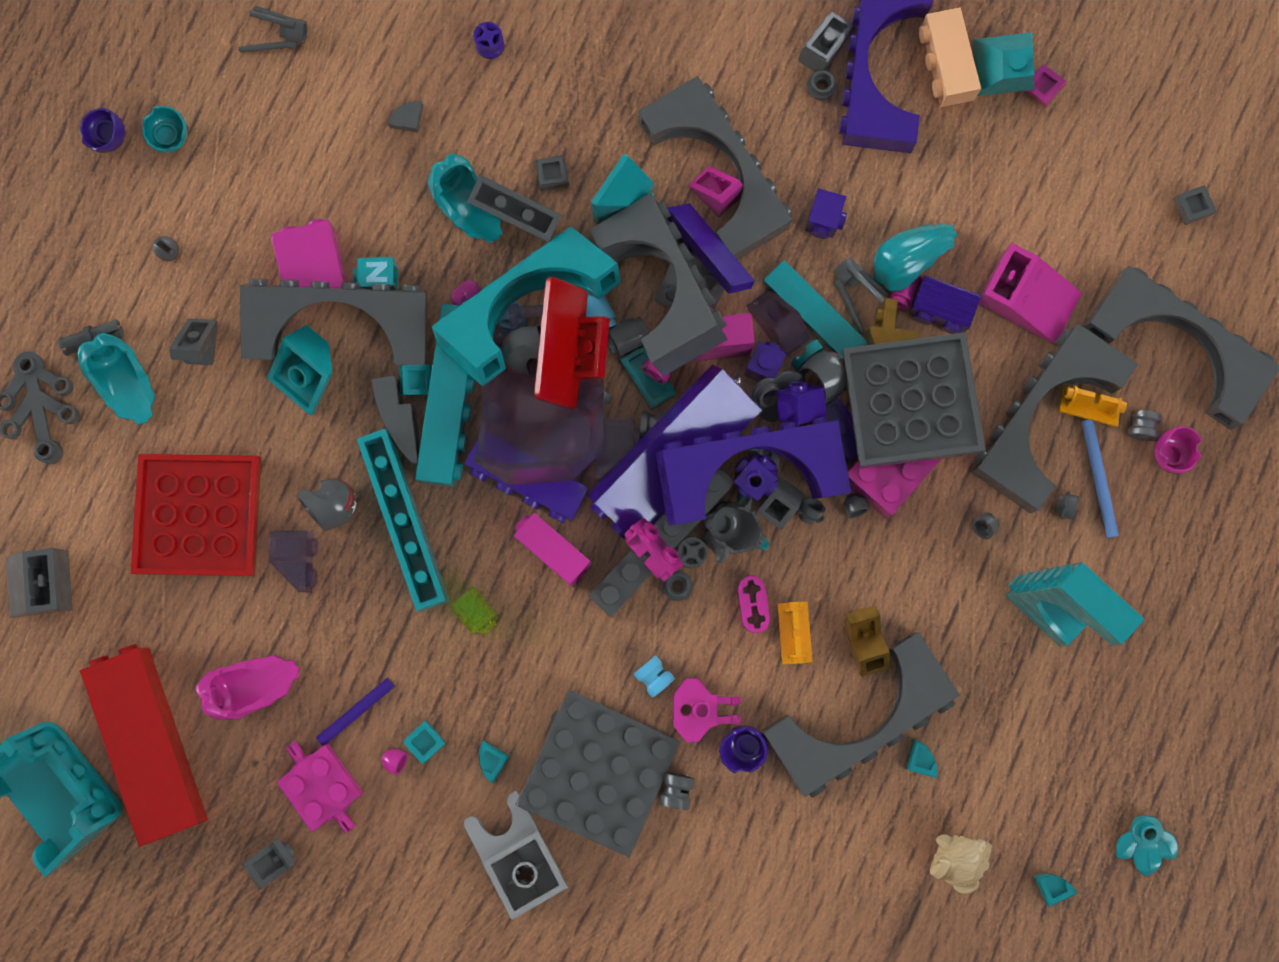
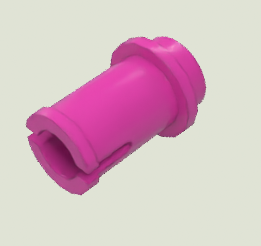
[890,275,922,310]

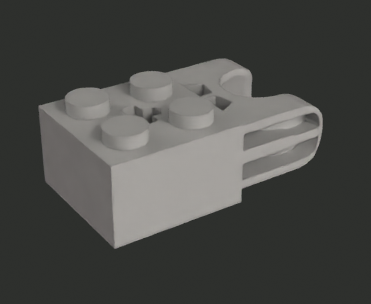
[464,791,569,920]

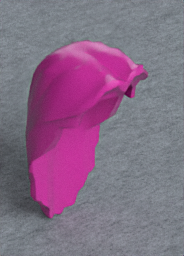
[196,655,300,720]

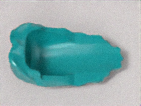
[427,153,503,243]
[873,223,958,291]
[77,333,155,425]

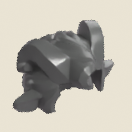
[703,496,765,563]

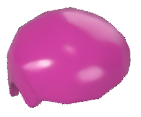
[1154,426,1202,474]

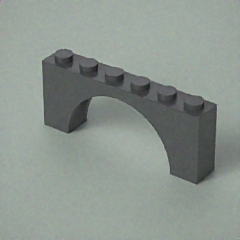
[638,76,793,260]
[590,193,728,376]
[1083,265,1279,430]
[240,278,428,365]
[971,324,1138,513]
[761,632,960,798]

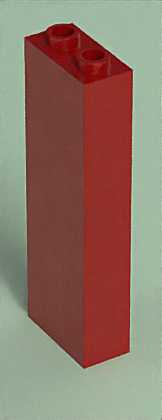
[79,644,208,847]

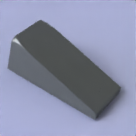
[798,11,855,72]

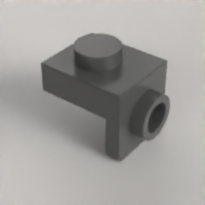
[242,838,295,890]

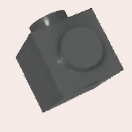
[757,476,804,529]

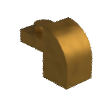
[866,298,919,345]
[844,606,890,677]

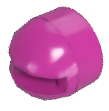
[381,748,408,776]

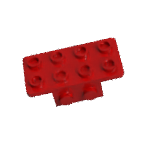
[535,277,610,409]

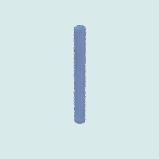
[1081,420,1119,538]

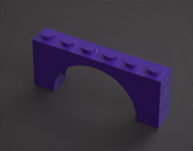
[839,0,933,154]
[655,417,851,526]

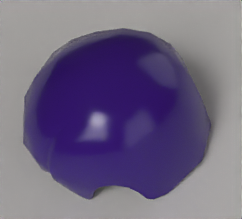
[80,107,126,153]
[719,725,769,773]

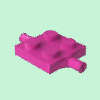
[277,741,364,834]

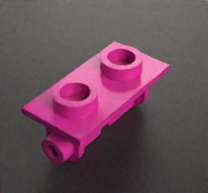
[624,518,684,582]

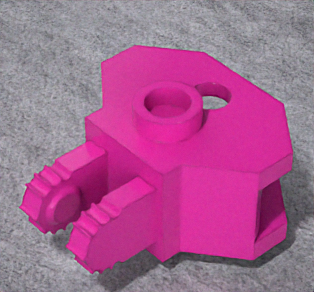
[673,678,741,742]

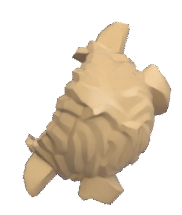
[930,834,992,894]

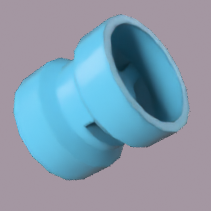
[633,655,676,698]

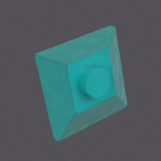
[973,32,1034,96]
[591,154,656,224]
[267,325,332,416]

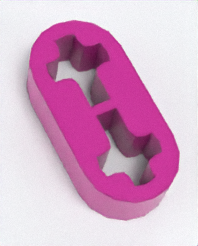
[737,576,770,633]

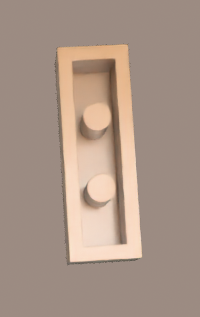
[919,7,981,107]

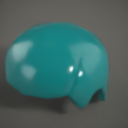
[142,106,188,153]

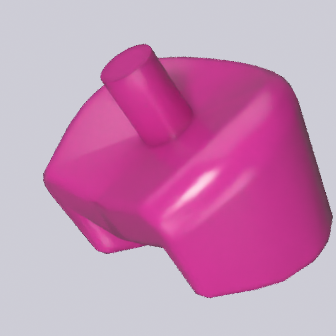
[451,280,481,306]

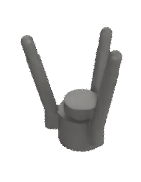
[238,6,308,52]
[833,257,891,334]

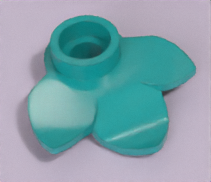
[1116,815,1178,876]

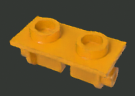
[1059,385,1127,427]
[777,601,813,665]

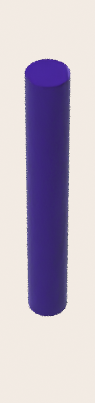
[316,677,395,746]

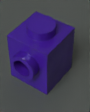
[805,188,847,239]
[744,341,786,382]
[777,382,826,425]

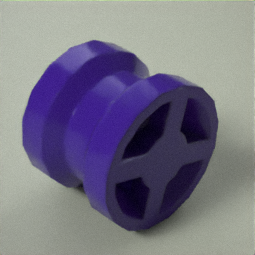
[473,22,505,59]

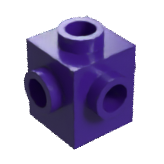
[734,450,778,501]

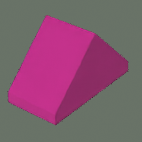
[688,166,743,218]

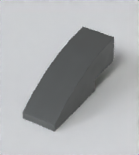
[371,376,420,467]

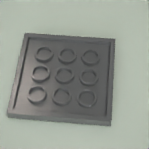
[843,332,986,469]
[515,690,680,858]

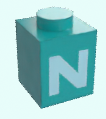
[353,257,399,290]

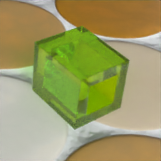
[449,587,499,636]

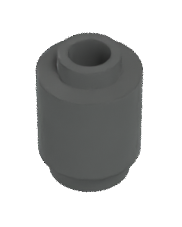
[607,317,649,357]

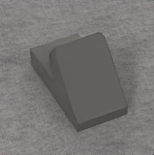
[169,318,218,365]

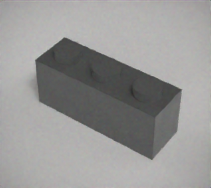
[467,174,561,242]

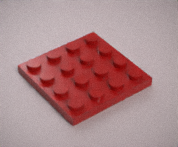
[130,454,261,577]

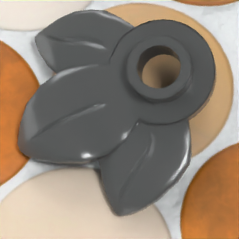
[752,371,802,422]

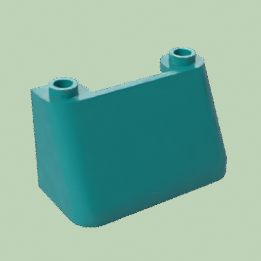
[0,721,122,877]

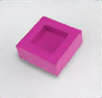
[1024,64,1066,107]

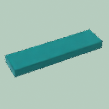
[762,260,868,356]

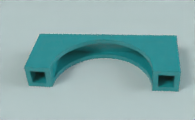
[431,226,621,386]
[1005,562,1145,646]

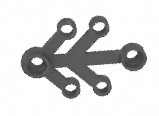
[0,352,80,464]

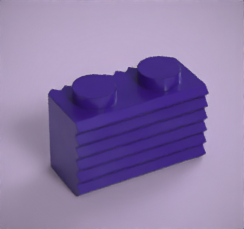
[909,275,981,334]

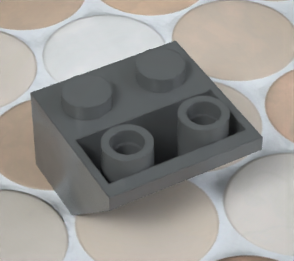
[6,548,73,618]

